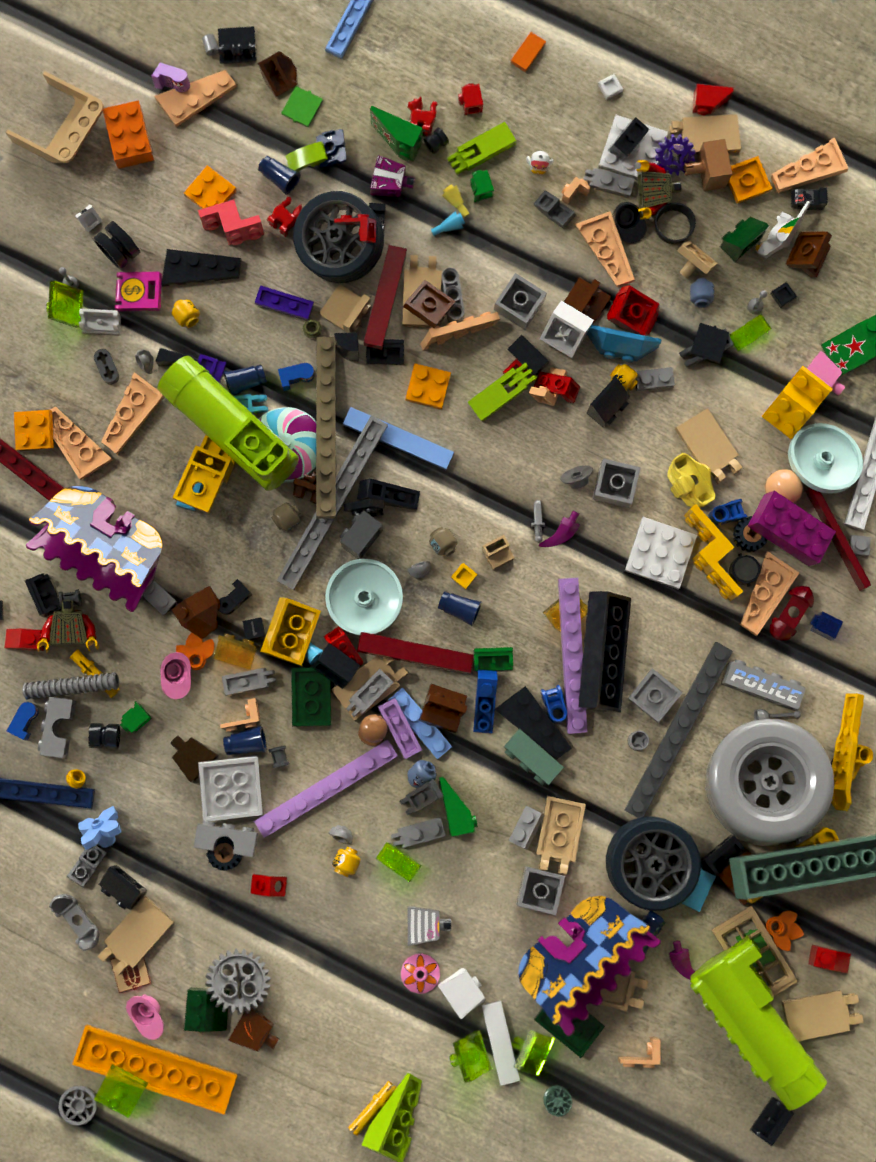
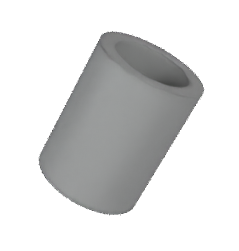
[202,34,218,56]

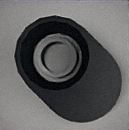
[613,202,647,243]

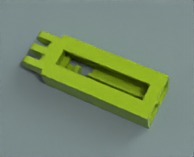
[447,121,516,175]
[468,363,537,422]

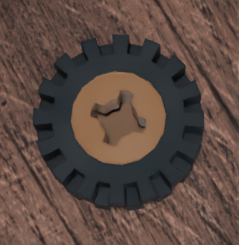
[733,516,768,552]
[206,836,243,871]

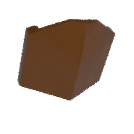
[257,51,297,97]

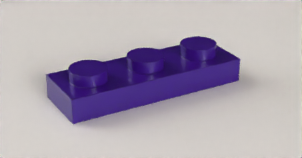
[254,285,314,321]

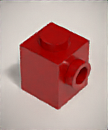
[458,83,483,115]

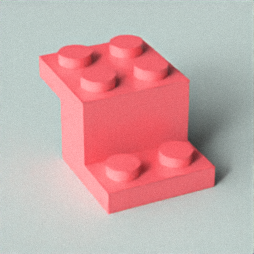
[198,200,264,246]

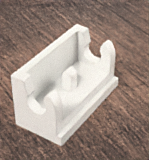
[79,309,121,335]

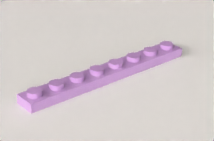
[558,578,587,734]
[254,740,398,838]

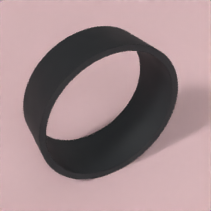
[655,202,696,244]

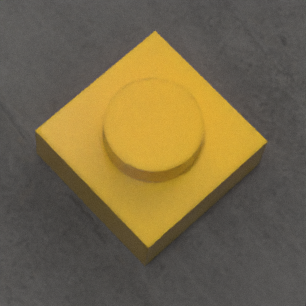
[451,563,478,590]

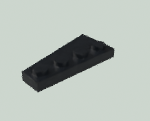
[161,249,242,287]
[495,686,572,760]

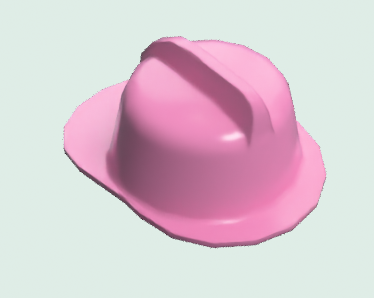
[160,652,191,699]
[126,994,164,1040]

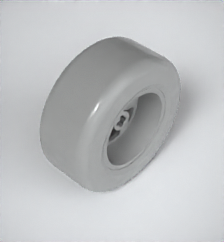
[705,719,834,846]

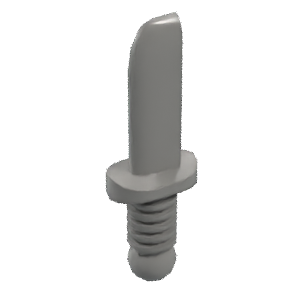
[531,500,545,543]

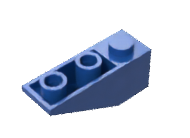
[473,670,497,733]

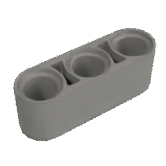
[442,268,464,323]

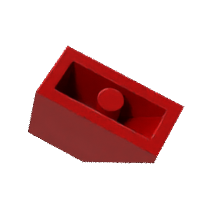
[693,84,734,115]
[4,628,44,651]
[808,945,851,973]

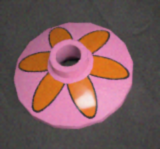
[401,954,440,994]

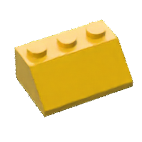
[260,597,321,666]

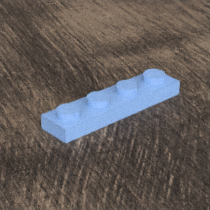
[388,687,452,759]

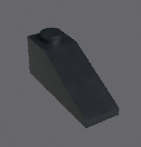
[357,478,420,510]

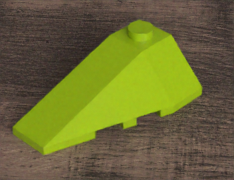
[362,1073,422,1162]

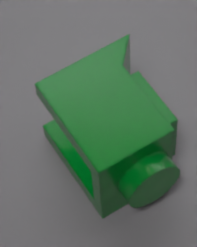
[470,170,494,203]
[120,701,152,734]

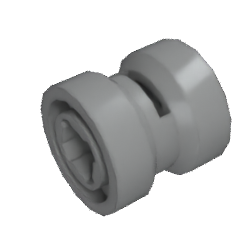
[627,731,649,751]

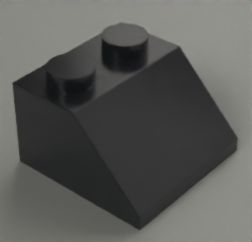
[586,376,630,428]
[98,865,147,910]

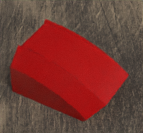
[607,285,660,336]

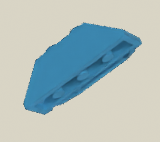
[587,325,662,363]

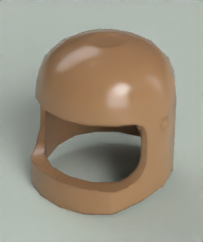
[358,714,388,746]

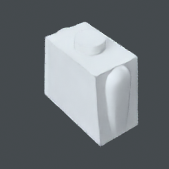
[438,968,485,1019]

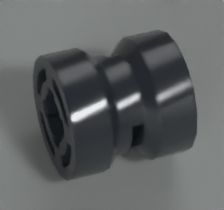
[423,128,449,154]

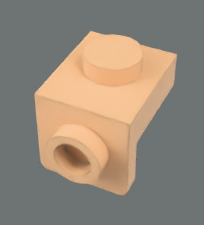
[561,177,591,205]

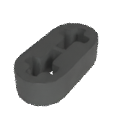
[94,349,119,384]

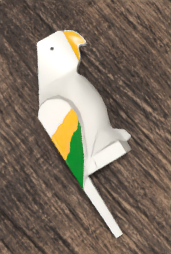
[755,201,810,259]

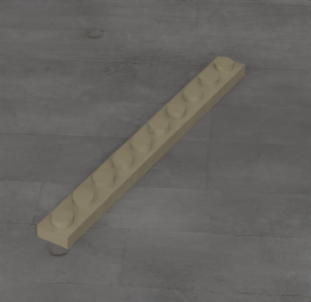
[316,337,336,519]

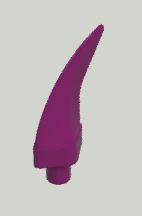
[539,510,580,547]
[669,940,695,980]

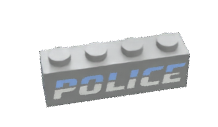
[721,660,806,711]

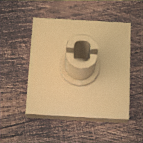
[677,240,718,278]

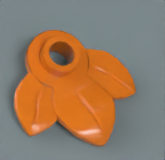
[176,632,215,670]
[765,911,804,951]

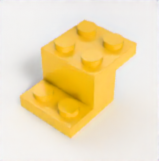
[762,366,832,439]

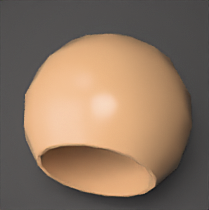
[765,469,803,503]

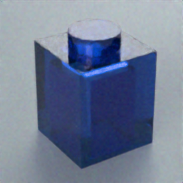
[810,611,843,641]

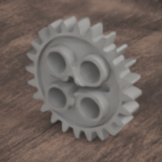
[205,949,271,1015]

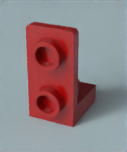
[334,214,376,243]
[534,372,580,404]
[323,626,364,665]

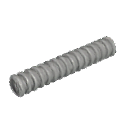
[22,672,119,700]

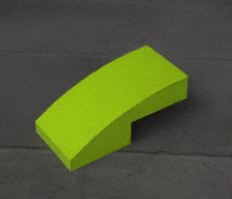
[285,141,328,172]

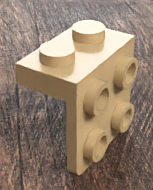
[320,285,371,333]

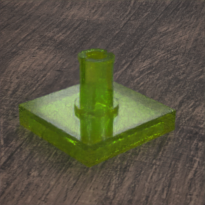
[46,281,83,328]
[512,1029,555,1076]
[449,1030,492,1083]
[93,1064,148,1118]

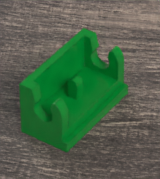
[473,647,513,671]

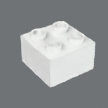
[540,301,594,358]

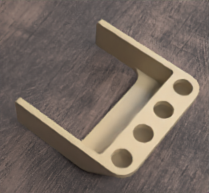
[6,71,104,163]

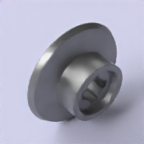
[560,465,593,489]

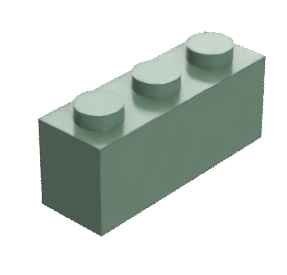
[504,729,564,786]

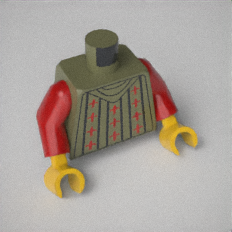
[636,160,682,220]
[37,599,99,653]

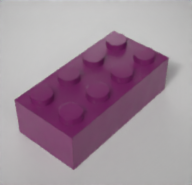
[748,490,836,567]

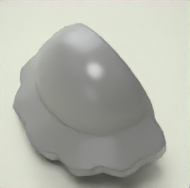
[135,349,154,373]
[408,561,431,579]
[329,825,353,844]

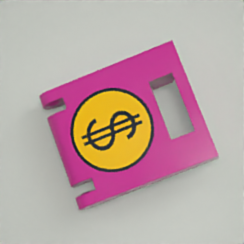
[115,272,162,311]

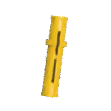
[70,649,120,698]
[348,1081,397,1136]

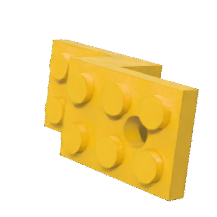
[173,434,236,514]
[684,504,743,601]

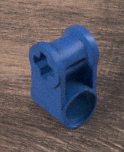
[708,499,748,526]
[540,685,567,724]

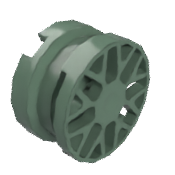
[543,1085,572,1117]

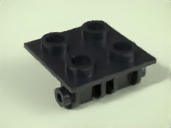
[218,26,257,64]

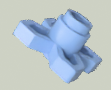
[78,806,122,850]

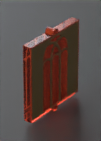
[110,957,151,993]

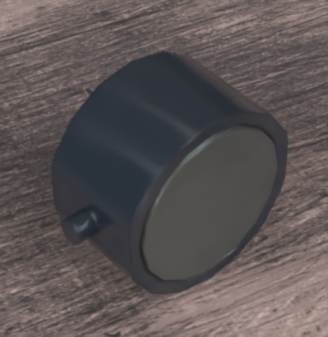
[729,553,760,587]

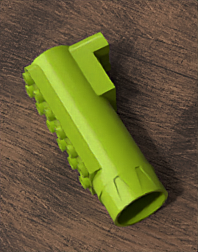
[157,355,299,491]
[690,934,827,1110]

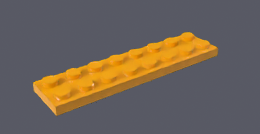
[72,1025,238,1114]

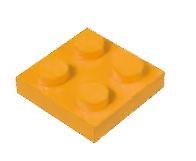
[728,156,772,204]
[184,165,237,209]
[405,363,451,410]
[14,410,54,450]

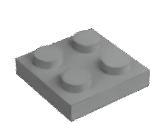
[627,668,682,723]

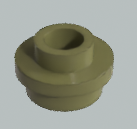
[303,319,322,338]

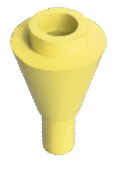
[442,184,470,218]

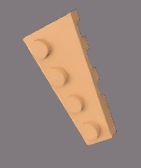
[155,70,237,127]
[771,138,848,193]
[575,211,635,288]
[420,312,500,351]
[101,372,164,455]
[50,406,113,480]
[740,551,799,636]

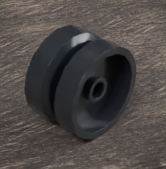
[92,221,140,270]

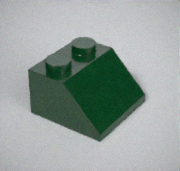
[720,217,769,262]
[184,987,230,1032]

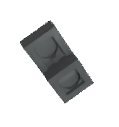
[533,190,575,229]

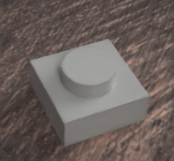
[849,535,871,557]

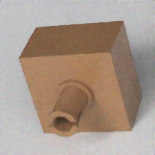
[684,139,732,191]

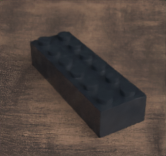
[578,591,631,713]

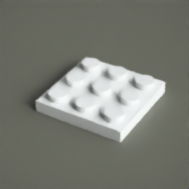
[598,115,668,180]
[625,517,697,590]
[198,756,263,821]

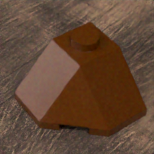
[172,586,220,639]

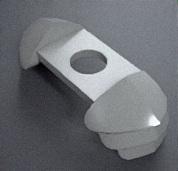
[49,894,99,951]

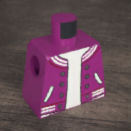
[370,155,415,197]

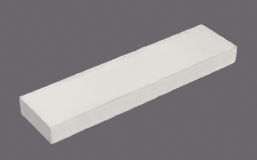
[482,1001,520,1086]

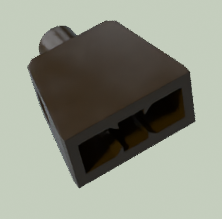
[170,735,219,783]

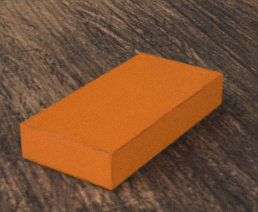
[511,32,546,72]

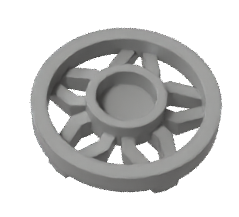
[59,1086,97,1125]

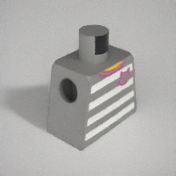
[408,906,451,945]

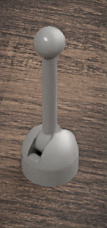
[59,267,79,292]
[747,290,767,314]
[754,709,801,720]

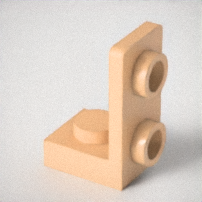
[529,367,567,406]
[220,698,261,732]
[618,1037,661,1068]

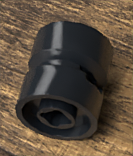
[88,723,121,749]

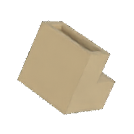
[482,535,514,570]

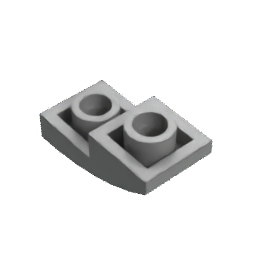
[67,845,107,888]

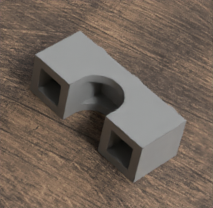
[38,697,76,759]
[193,820,258,857]

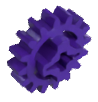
[654,134,696,176]

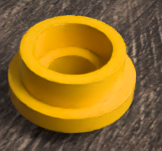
[66,769,86,789]

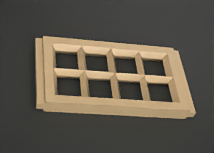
[712,906,798,996]

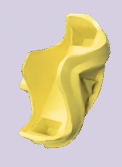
[667,453,715,507]

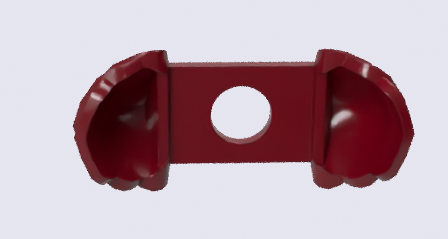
[770,586,814,641]

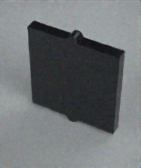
[690,322,730,363]

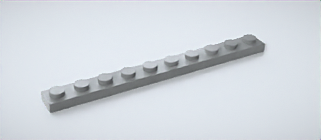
[277,415,388,590]

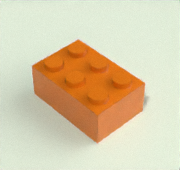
[103,100,154,169]

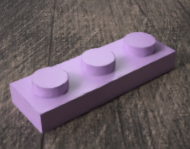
[378,698,422,759]

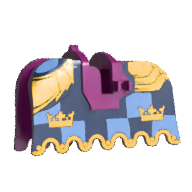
[26,486,162,612]
[518,896,661,1036]

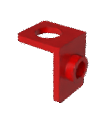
[251,874,287,897]

